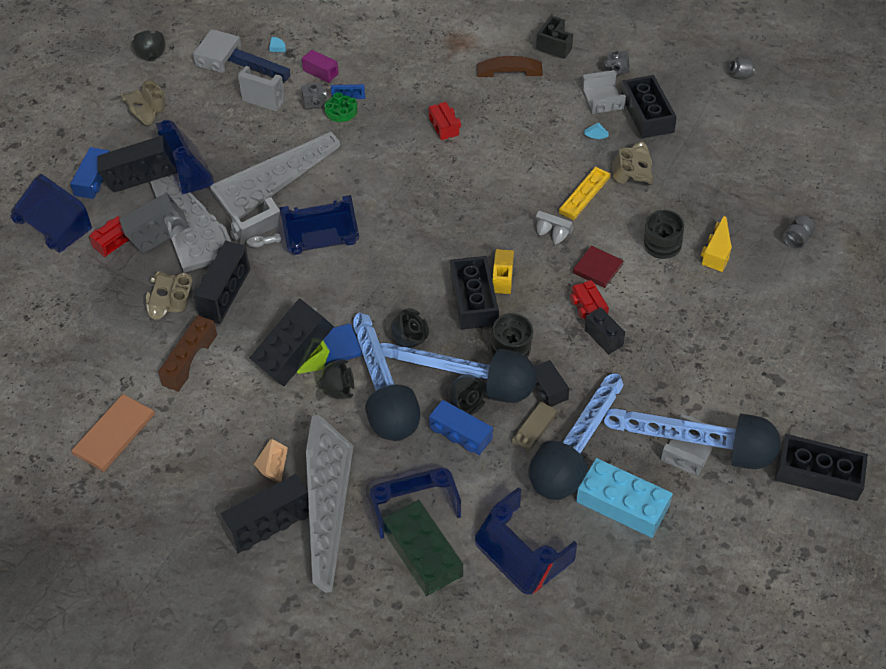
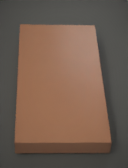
[71,394,155,472]

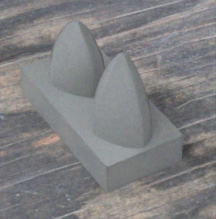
[536,211,574,245]

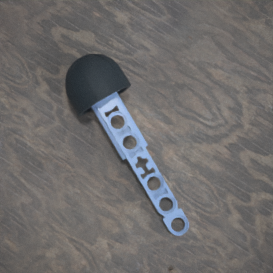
[353,312,420,441]
[380,343,537,403]
[528,373,624,500]
[604,409,781,469]

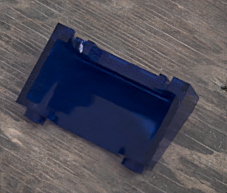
[156,120,214,195]
[10,174,92,253]
[279,195,359,255]

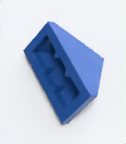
[331,84,365,99]

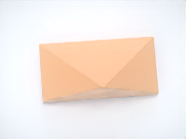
[254,439,288,483]

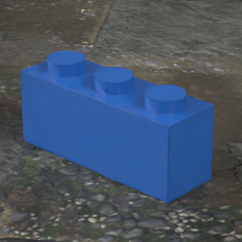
[70,147,110,199]
[429,400,493,455]

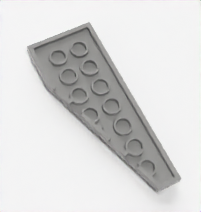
[150,175,231,273]
[306,414,354,593]

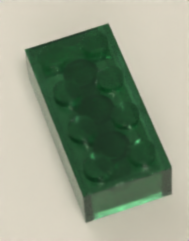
[382,500,463,596]

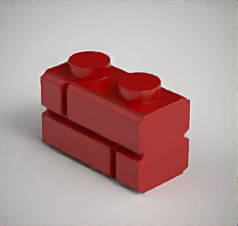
[428,102,461,140]
[89,216,129,257]
[570,280,609,321]

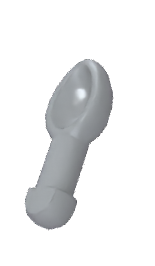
[246,234,282,248]

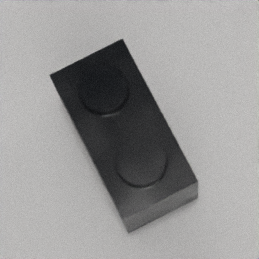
[585,307,625,355]
[534,360,570,407]

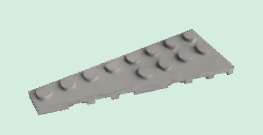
[209,132,340,220]

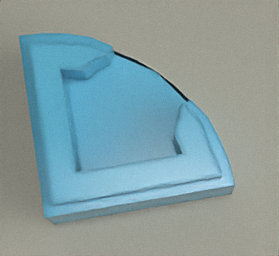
[269,37,286,52]
[584,123,609,139]

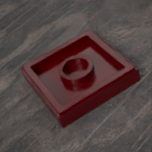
[573,245,623,288]

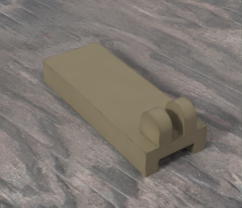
[512,402,558,452]

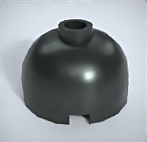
[132,30,165,61]
[390,308,429,348]
[319,359,354,399]
[448,375,487,415]

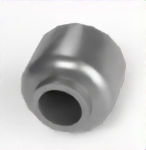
[729,57,755,80]

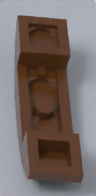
[477,56,543,77]

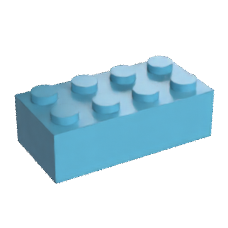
[576,458,673,538]

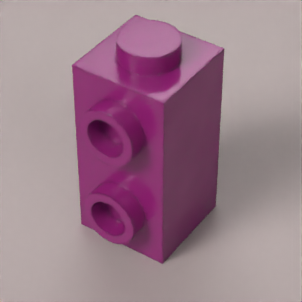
[302,50,339,83]

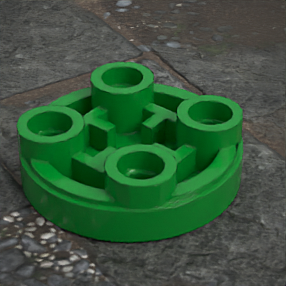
[324,92,358,122]

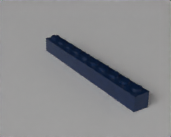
[200,40,291,82]

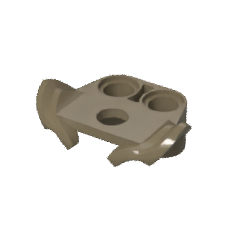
[120,80,165,126]
[612,141,654,185]
[146,271,192,320]

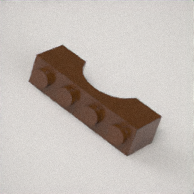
[158,315,217,392]

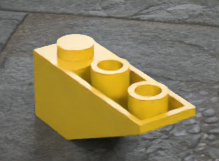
[701,216,732,272]
[493,249,514,294]

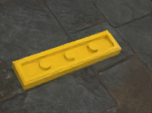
[559,167,610,220]

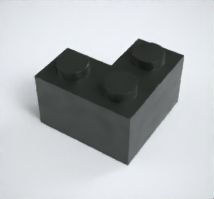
[536,15,573,58]

